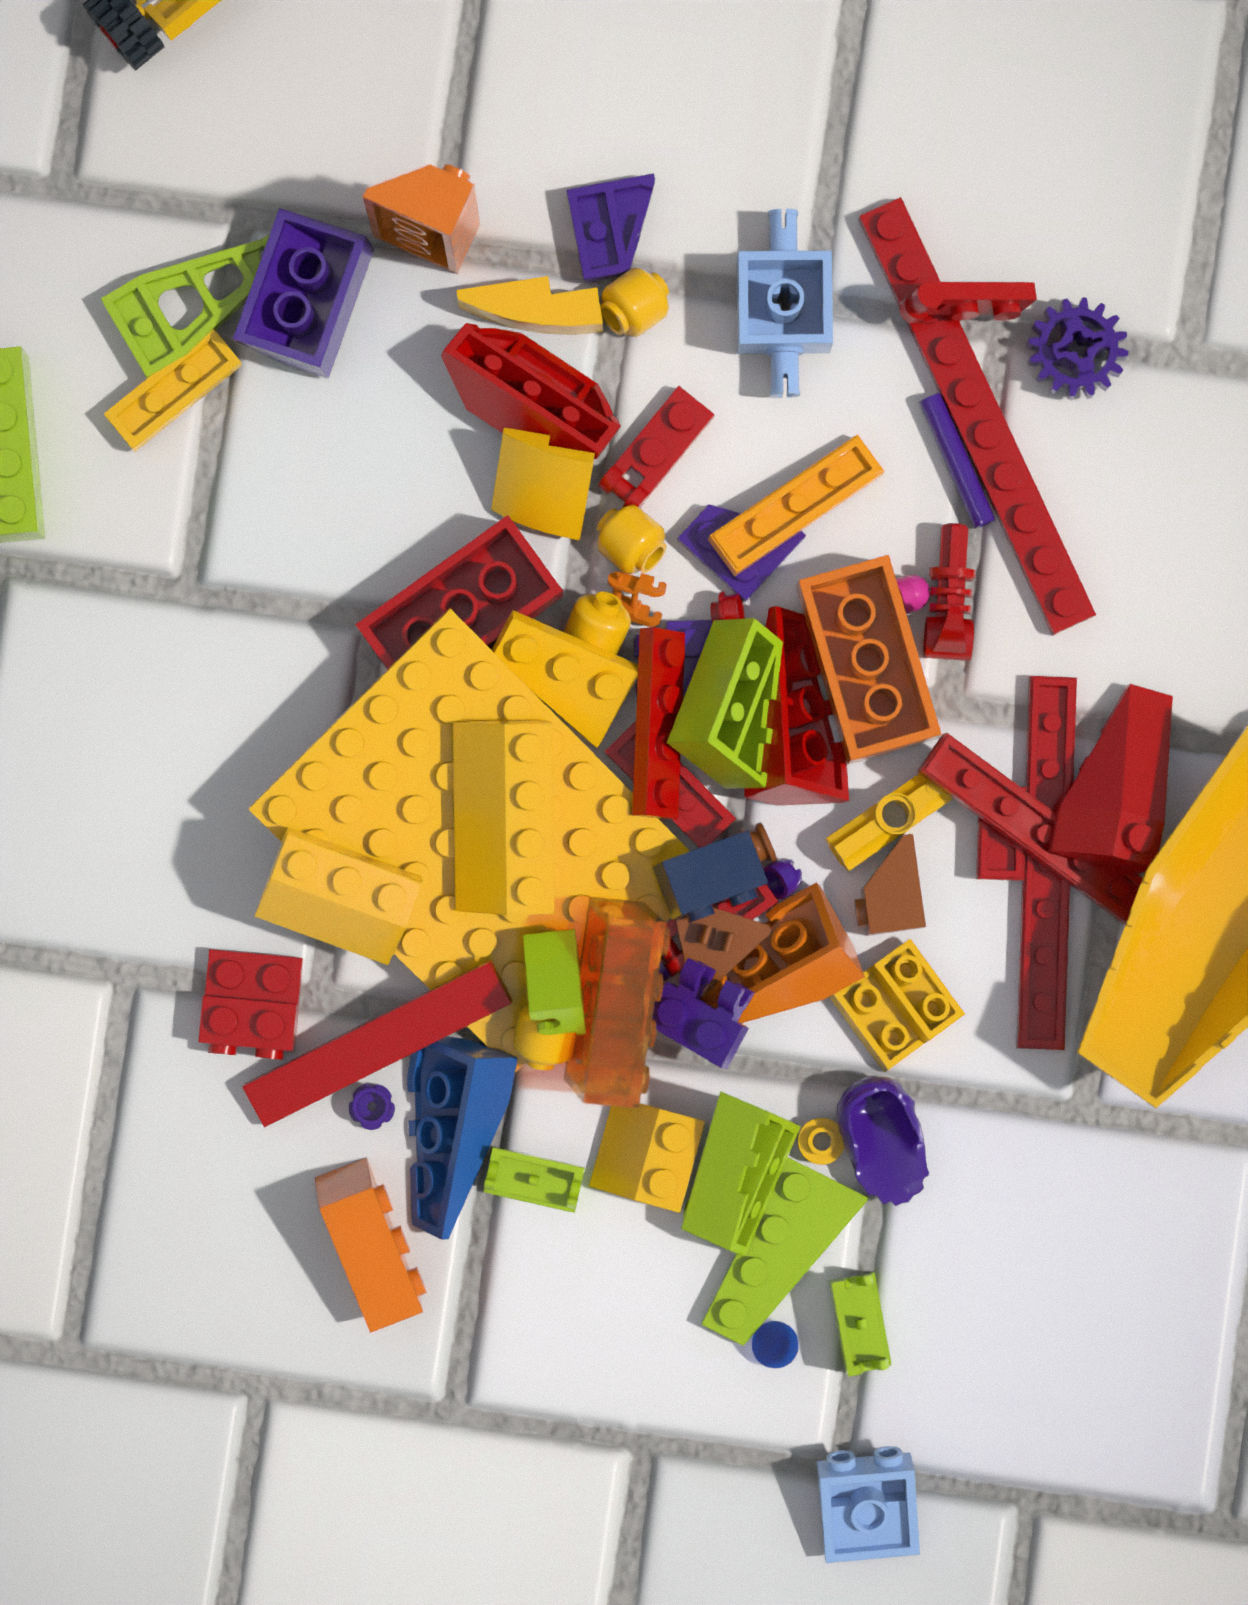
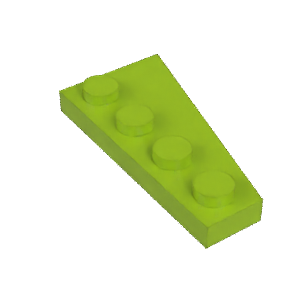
[701,1157,869,1346]

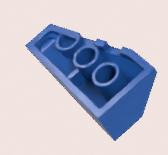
[407,1036,518,1240]

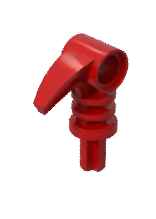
[923,523,976,661]

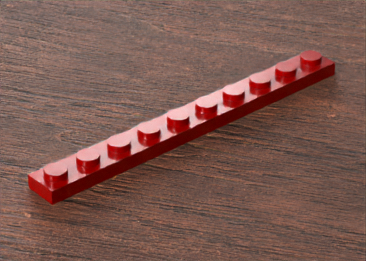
[858,197,1096,636]

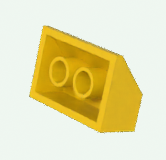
[254,827,423,965]

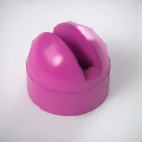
[896,575,930,614]

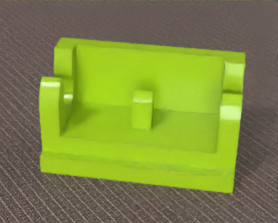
[523,929,586,1035]
[483,1146,585,1213]
[828,1272,892,1377]

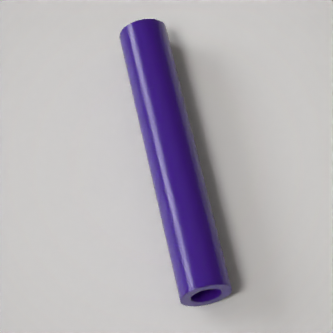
[919,393,996,529]

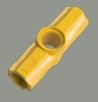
[825,774,953,872]

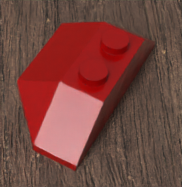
[441,323,621,459]

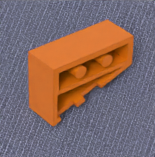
[314,1157,427,1333]

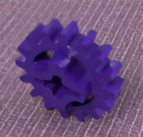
[1026,297,1129,400]

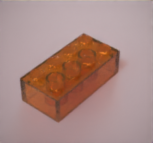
[563,897,670,1108]

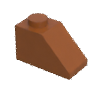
[854,834,926,936]

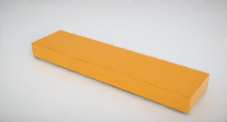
[707,434,885,577]

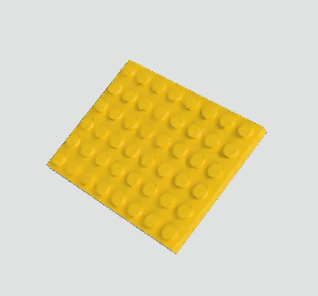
[248,608,690,1073]

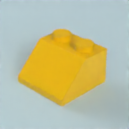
[589,1096,705,1213]

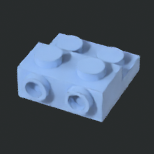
[817,1446,920,1563]

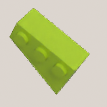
[667,618,783,789]
[681,1091,801,1256]

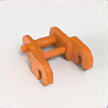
[607,571,667,627]

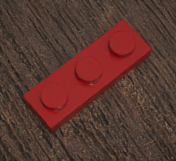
[604,721,736,848]

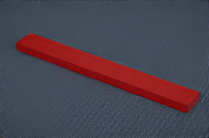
[1016,676,1077,1050]

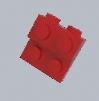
[198,949,304,1060]

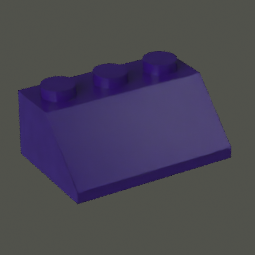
[233,208,374,379]

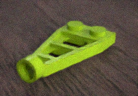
[100,234,270,378]

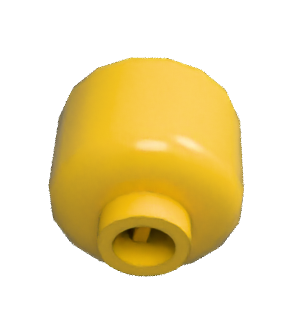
[600,268,669,337]
[597,505,667,574]
[563,591,631,655]
[513,1004,577,1071]

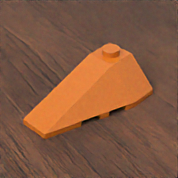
[700,882,865,1023]

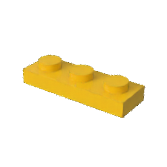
[104,329,242,452]

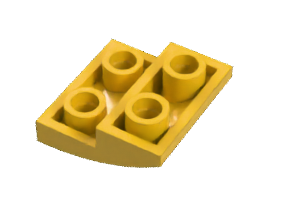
[491,428,595,540]
[829,939,965,1072]

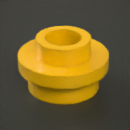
[798,1118,844,1165]

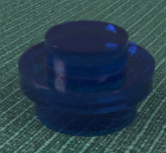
[751,1321,799,1369]

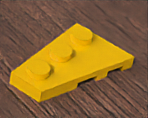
[492,610,638,749]

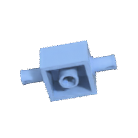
[736,208,833,398]

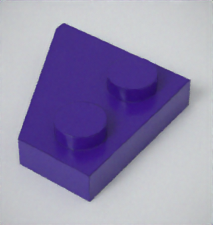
[566,173,655,283]
[677,504,806,603]

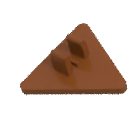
[675,908,771,998]

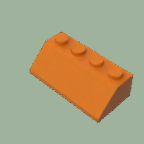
[363,164,480,274]

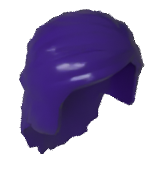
[836,1076,929,1206]

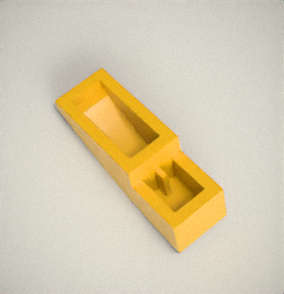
[456,276,603,335]

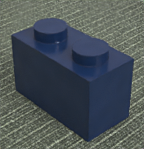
[652,830,768,923]

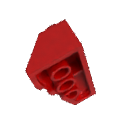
[744,606,849,806]
[1048,684,1173,875]

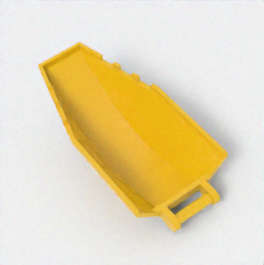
[1077,725,1248,1108]

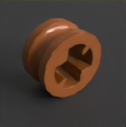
[739,822,777,863]

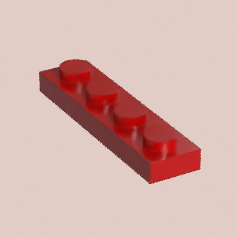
[632,627,685,820]

